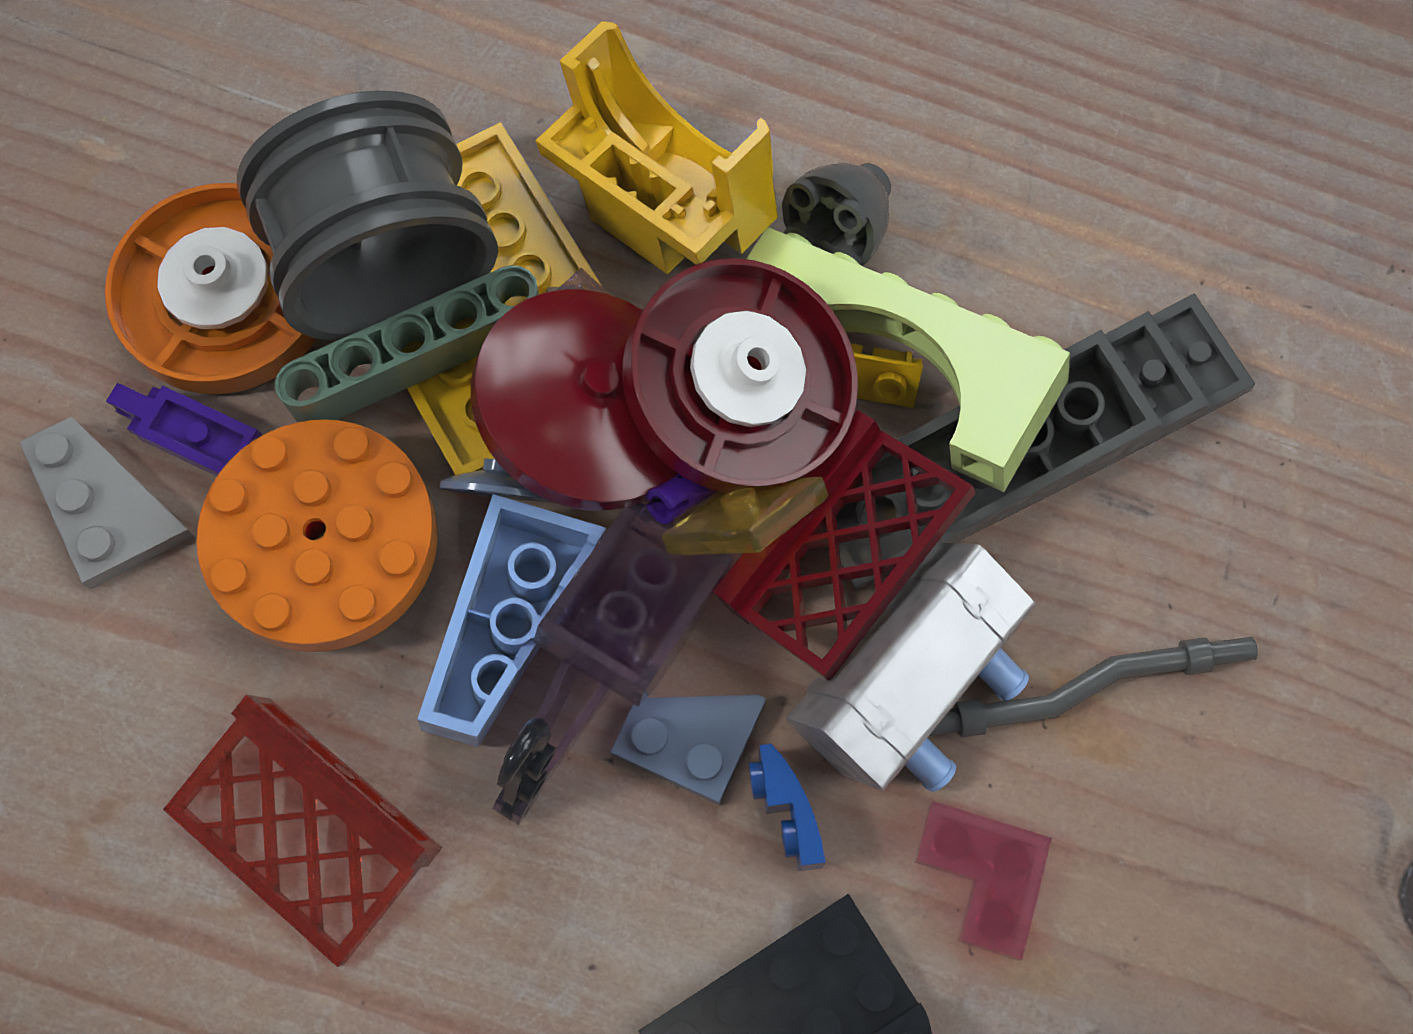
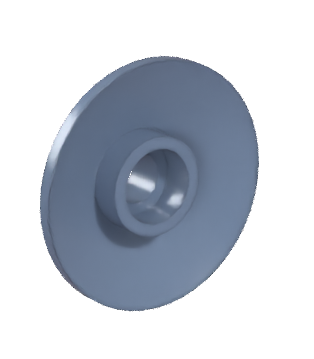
[439,458,551,502]

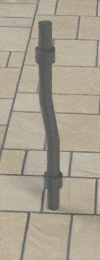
[929,637,1258,737]

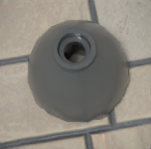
[782,163,891,266]

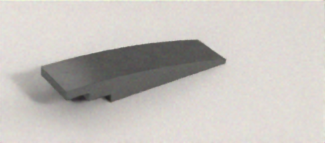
[823,293,1255,591]

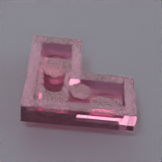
[914,801,1052,961]

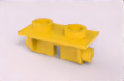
[850,343,923,408]

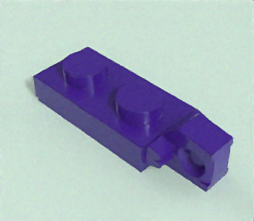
[106,382,262,476]

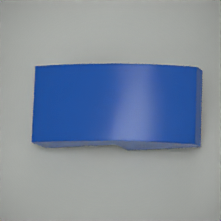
[749,743,826,871]

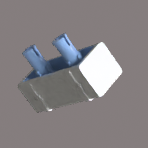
[785,542,1035,792]

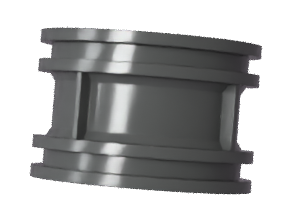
[237,90,498,340]

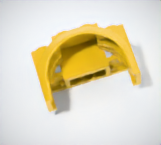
[535,21,778,275]

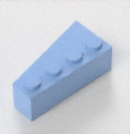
[417,494,606,747]

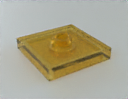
[661,477,829,555]

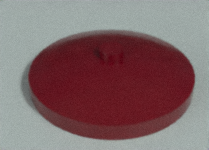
[471,289,678,511]

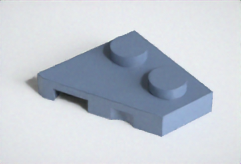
[610,694,766,805]

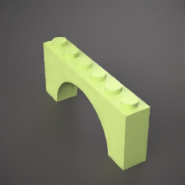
[746,227,1070,492]

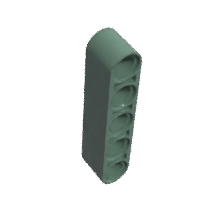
[274,265,539,422]

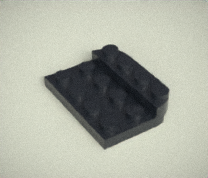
[638,894,932,1034]

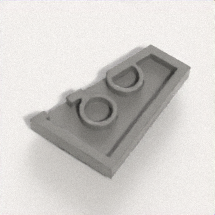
[20,417,195,589]

